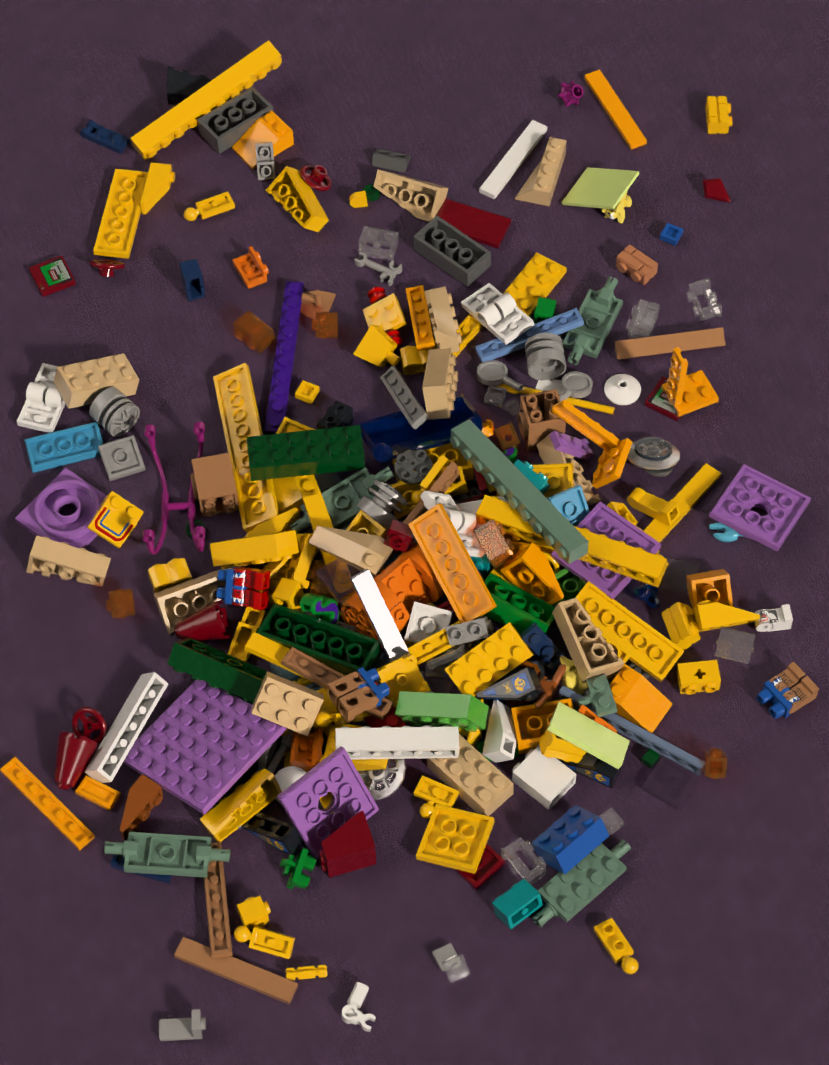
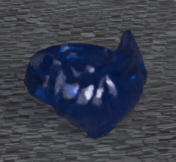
[633,583,661,608]

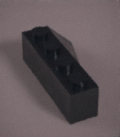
[167,66,231,106]

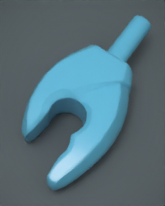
[709,523,744,542]

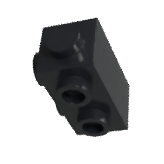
[316,401,354,429]

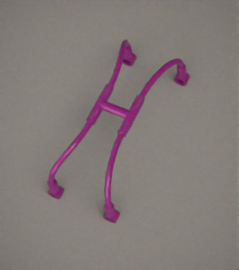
[143,422,205,555]

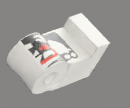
[755,604,793,632]

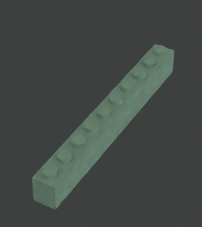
[450,419,589,564]

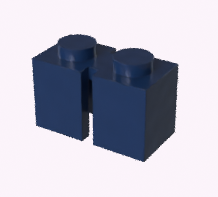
[179,258,206,301]

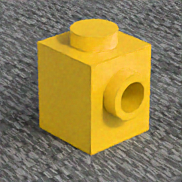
[237,896,271,930]

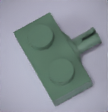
[577,674,617,717]

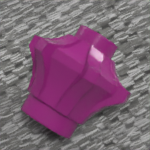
[558,81,584,107]

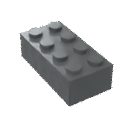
[197,87,274,154]
[413,216,491,287]

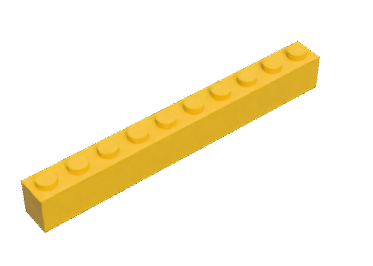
[131,40,282,160]
[476,495,667,587]

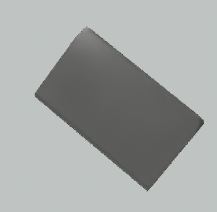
[372,149,411,172]

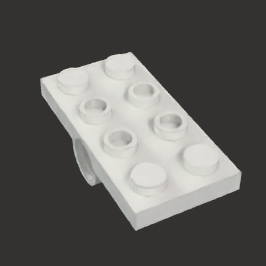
[461,283,534,345]
[17,363,66,433]
[420,491,486,557]

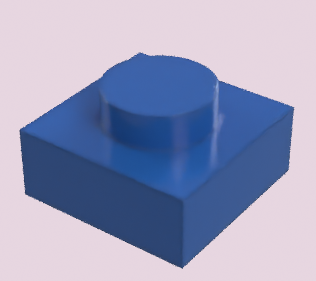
[660,223,684,246]

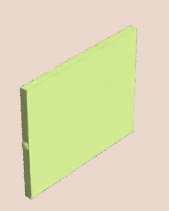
[562,167,639,209]

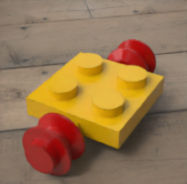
[362,287,406,349]

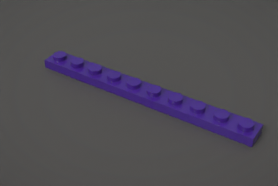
[265,281,304,435]

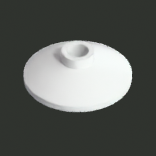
[604,374,641,405]

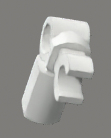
[341,982,376,1032]

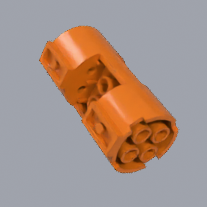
[339,541,445,648]

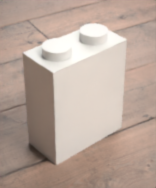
[512,745,576,810]

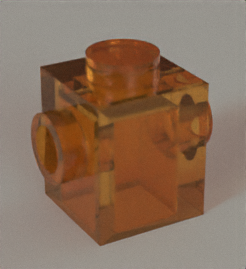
[494,422,520,451]
[106,589,136,618]
[703,748,728,779]

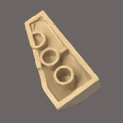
[373,169,448,222]
[308,526,393,577]

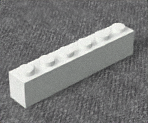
[84,672,168,783]
[335,725,459,760]

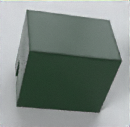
[641,748,660,769]

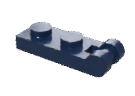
[80,120,130,154]
[520,622,567,673]

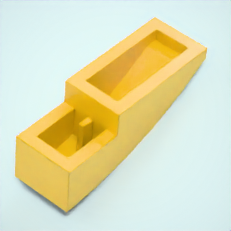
[228,607,268,662]

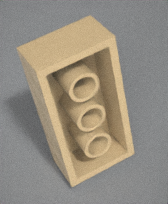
[422,348,458,420]
[54,353,140,409]
[427,734,514,816]

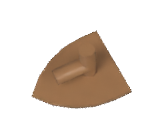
[301,290,336,323]

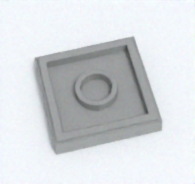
[98,435,146,481]

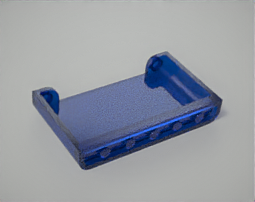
[356,394,483,462]

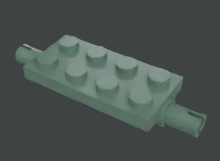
[563,276,623,365]
[289,466,394,535]
[104,832,231,878]
[532,839,631,928]

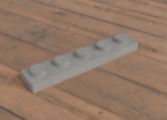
[380,365,429,430]

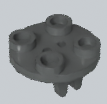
[395,449,433,485]

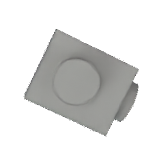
[446,616,494,646]
[159,1009,206,1041]

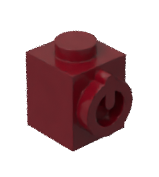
[384,519,415,552]

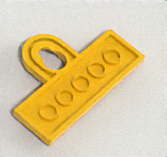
[575,581,684,683]

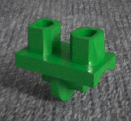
[280,848,317,890]

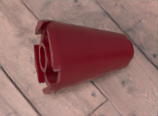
[175,600,231,641]
[54,732,98,791]

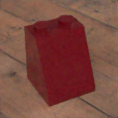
[319,811,376,878]

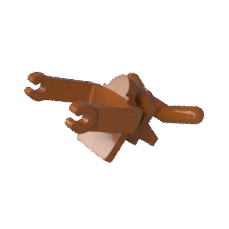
[492,661,566,709]

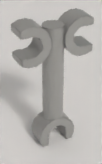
[354,252,402,286]

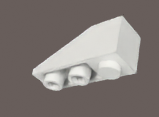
[482,699,517,763]

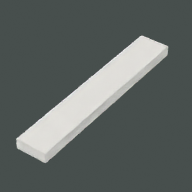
[479,120,547,199]

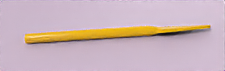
[493,383,615,415]

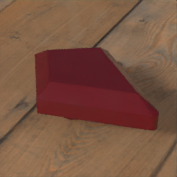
[703,178,731,203]

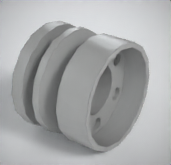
[524,333,566,381]
[89,387,140,437]
[357,480,408,529]

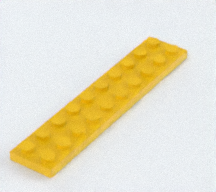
[213,363,280,533]

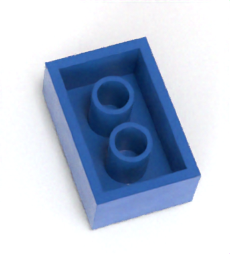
[531,805,610,874]

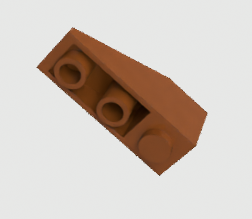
[120,774,163,841]

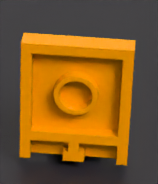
[662,347,719,417]
[552,399,632,489]

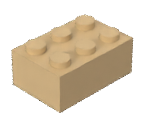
[251,671,324,736]

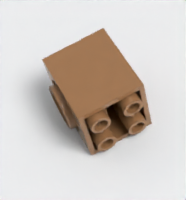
[517,389,566,451]
[190,453,239,517]

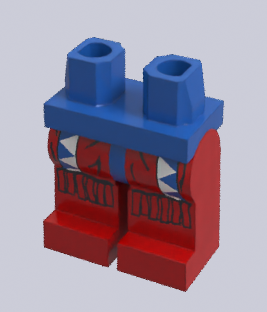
[216,566,270,610]

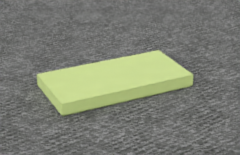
[547,702,630,769]

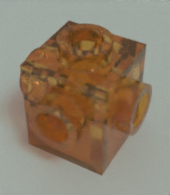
[312,312,338,339]

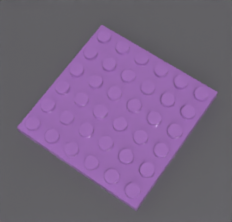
[123,680,286,815]

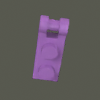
[549,431,594,460]

